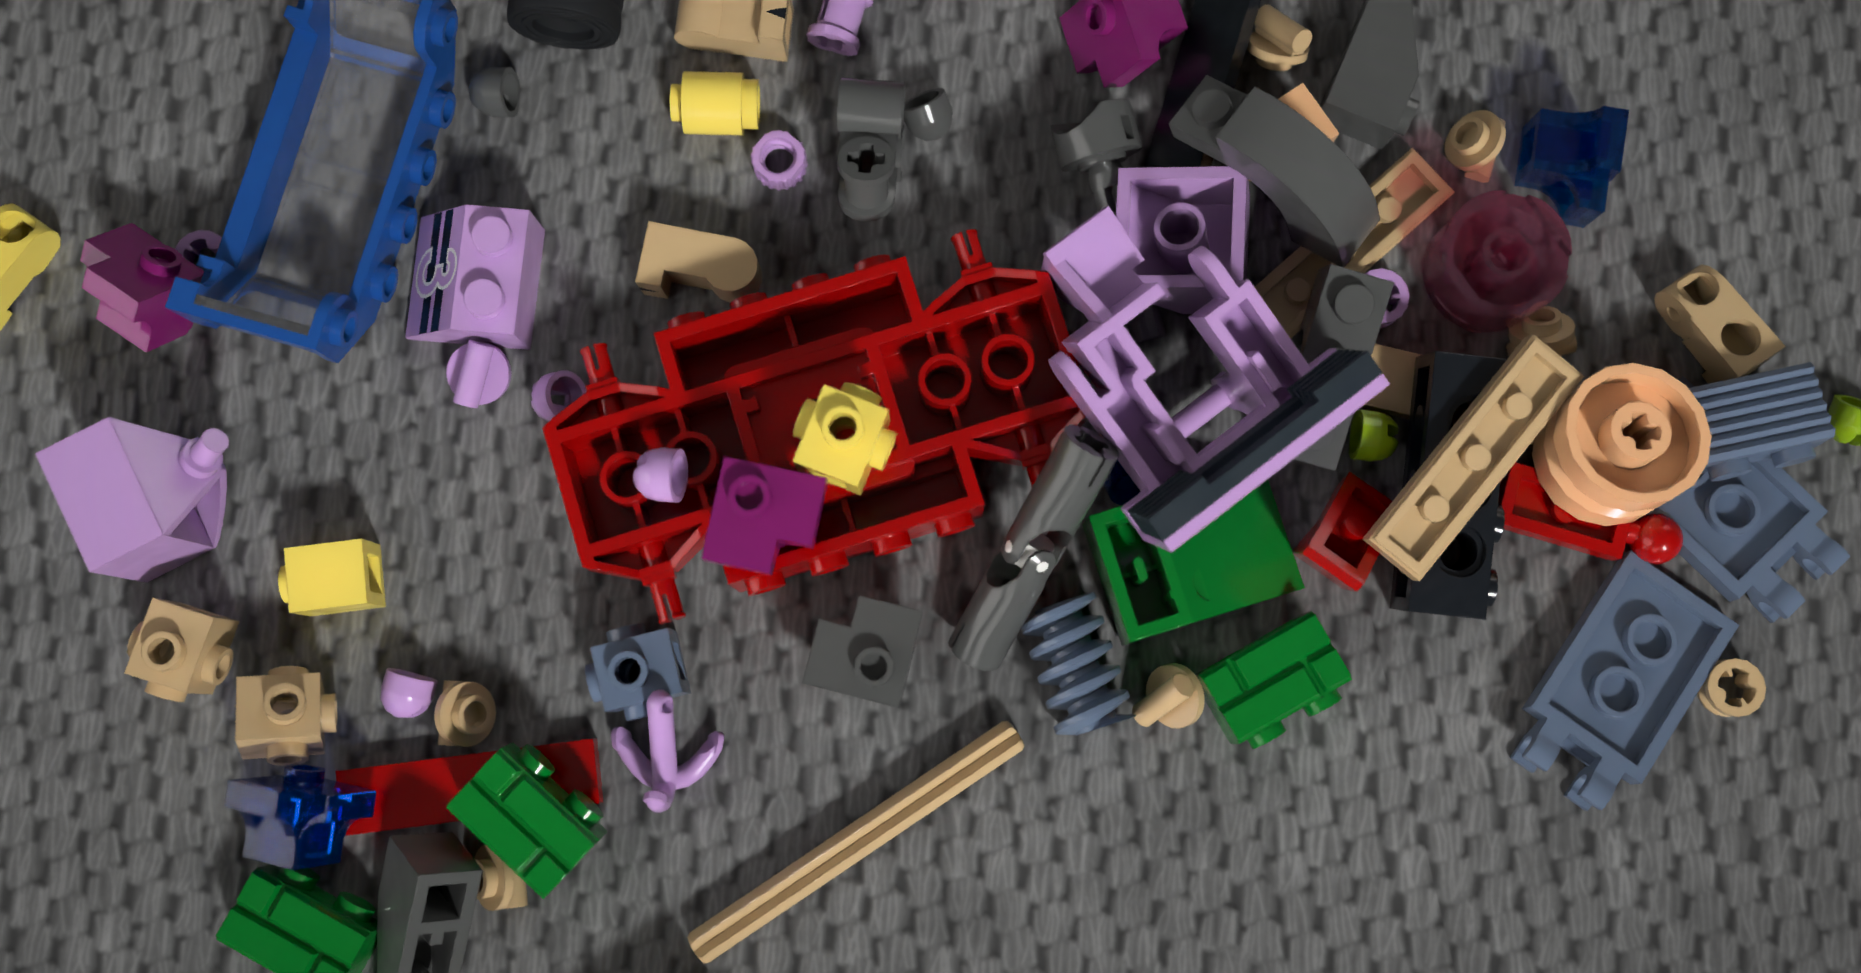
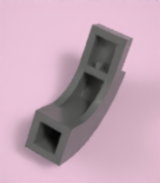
[1169,75,1380,268]

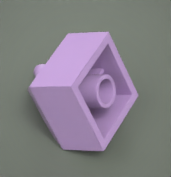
[35,417,229,583]

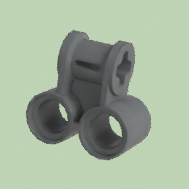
[837,78,905,222]

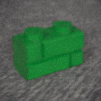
[1195,611,1352,749]
[446,742,608,899]
[215,860,377,973]

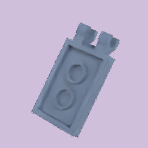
[1646,376,1850,623]
[1510,551,1739,811]

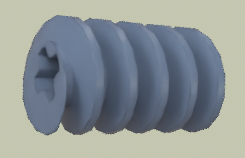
[1021,592,1136,736]

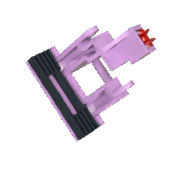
[1041,206,1390,552]

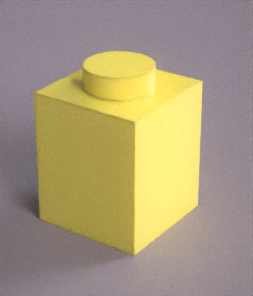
[278,538,386,617]

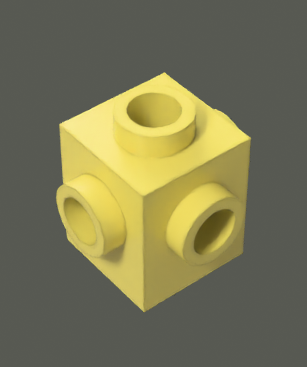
[793,382,897,496]

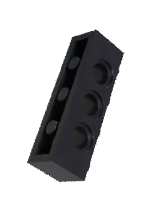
[1390,351,1508,620]

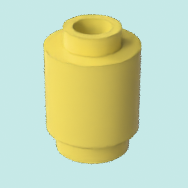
[670,71,760,135]

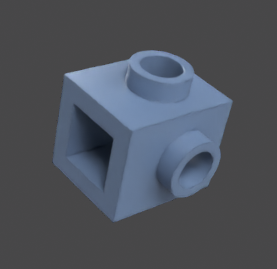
[585,623,691,722]

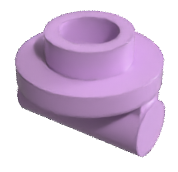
[446,340,511,408]

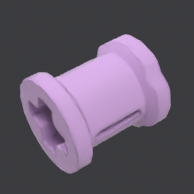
[806,0,874,56]

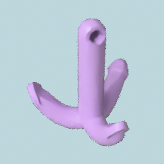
[611,689,724,813]

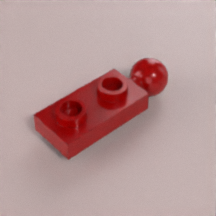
[1498,462,1683,564]

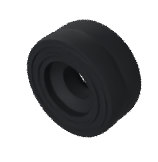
[507,0,624,50]

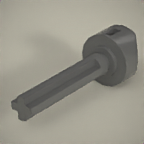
[1050,98,1167,344]

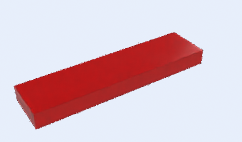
[335,738,604,836]

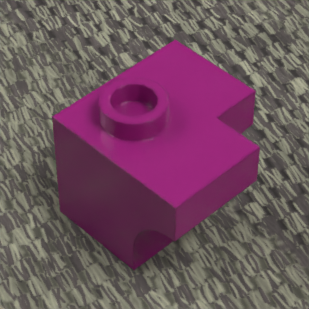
[1059,0,1188,88]
[80,223,204,353]
[701,457,828,575]

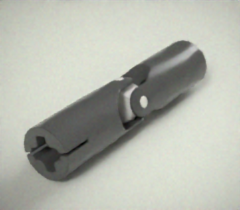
[948,425,1119,671]

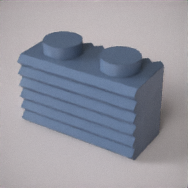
[1689,362,1836,482]

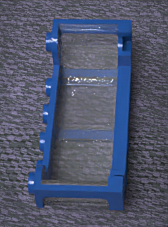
[165,0,458,363]

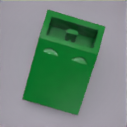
[1082,479,1305,646]

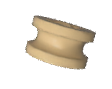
[1697,658,1766,717]

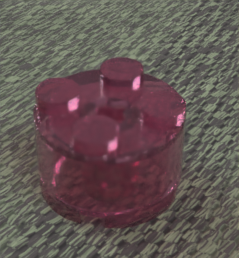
[1421,190,1572,333]

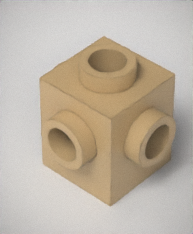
[124,598,240,702]
[235,666,338,766]

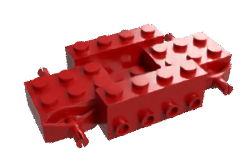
[542,229,1087,624]

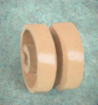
[1532,363,1711,526]

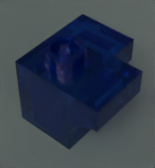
[1514,106,1629,228]
[224,764,377,870]

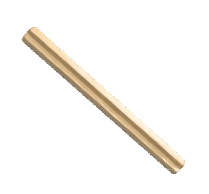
[687,721,1024,963]

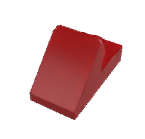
[1293,472,1392,592]

